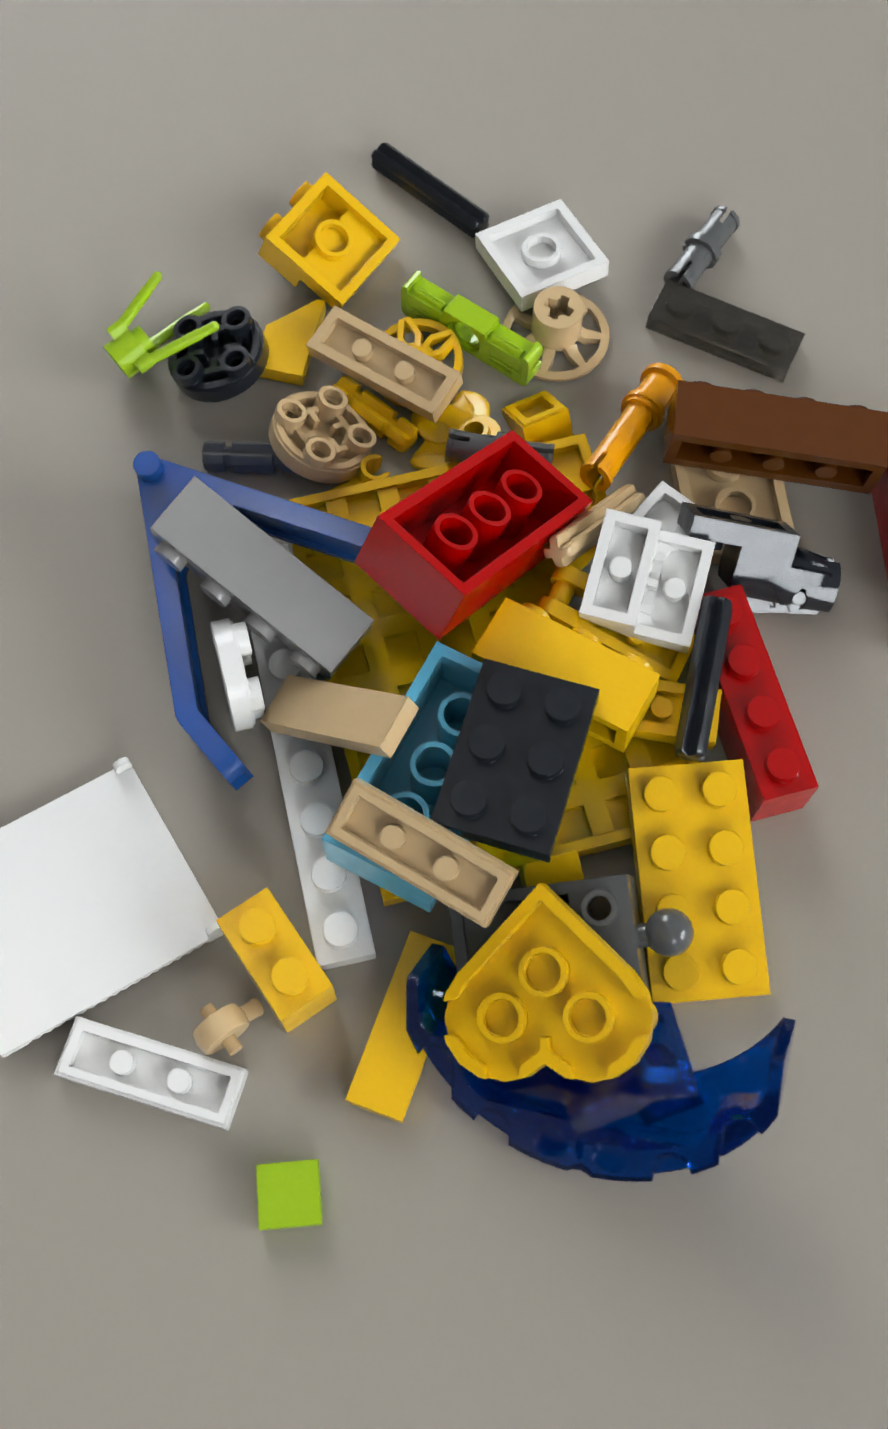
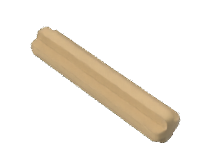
[544,484,645,567]

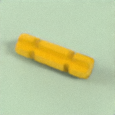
[333,376,418,453]

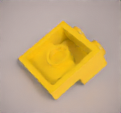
[258,172,401,309]

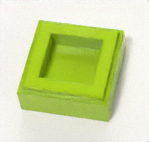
[256,1159,323,1231]

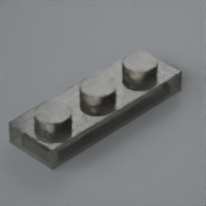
[646,279,805,383]

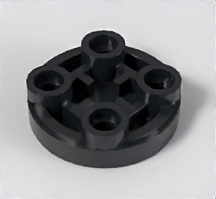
[168,306,269,402]

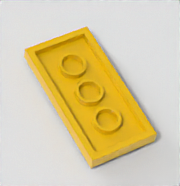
[625,759,771,1005]

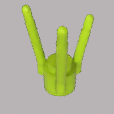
[103,271,219,379]

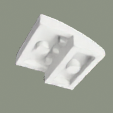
[579,508,716,654]

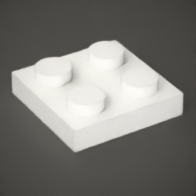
[475,199,609,312]

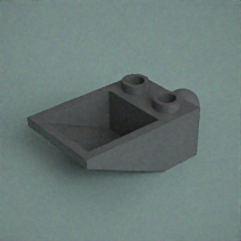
[450,874,694,995]

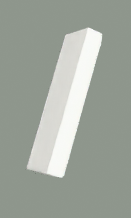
[54,1016,249,1131]

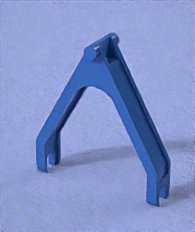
[133,451,372,791]

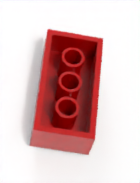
[354,430,593,640]

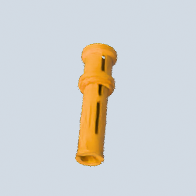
[579,362,684,491]

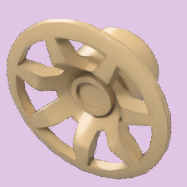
[503,286,610,382]

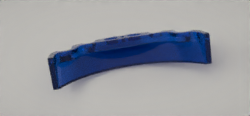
[406,943,796,1182]

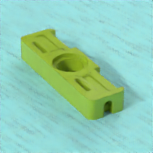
[401,270,543,386]

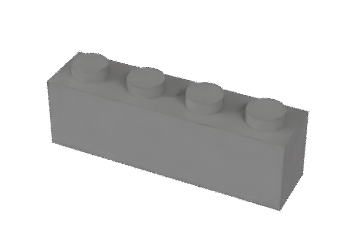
[150,476,374,680]

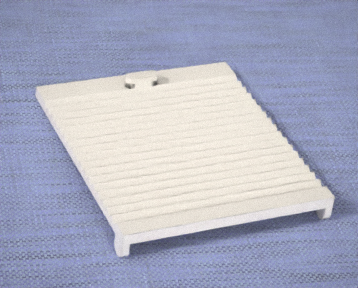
[0,757,223,1058]

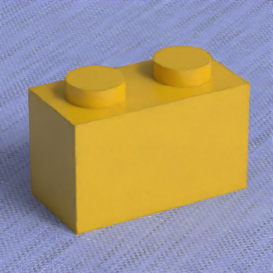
[216,887,337,1033]

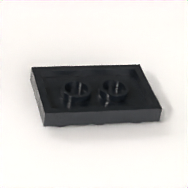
[431,658,600,863]

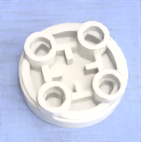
[210,618,265,732]

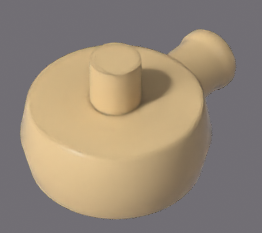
[193,998,264,1056]

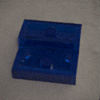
[559,1002,705,1134]

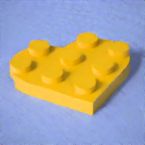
[444,883,658,1083]

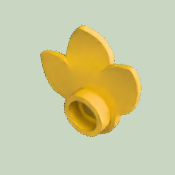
[410,390,502,470]

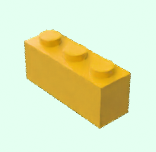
[471,597,661,753]

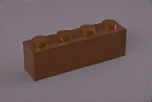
[663,380,888,494]

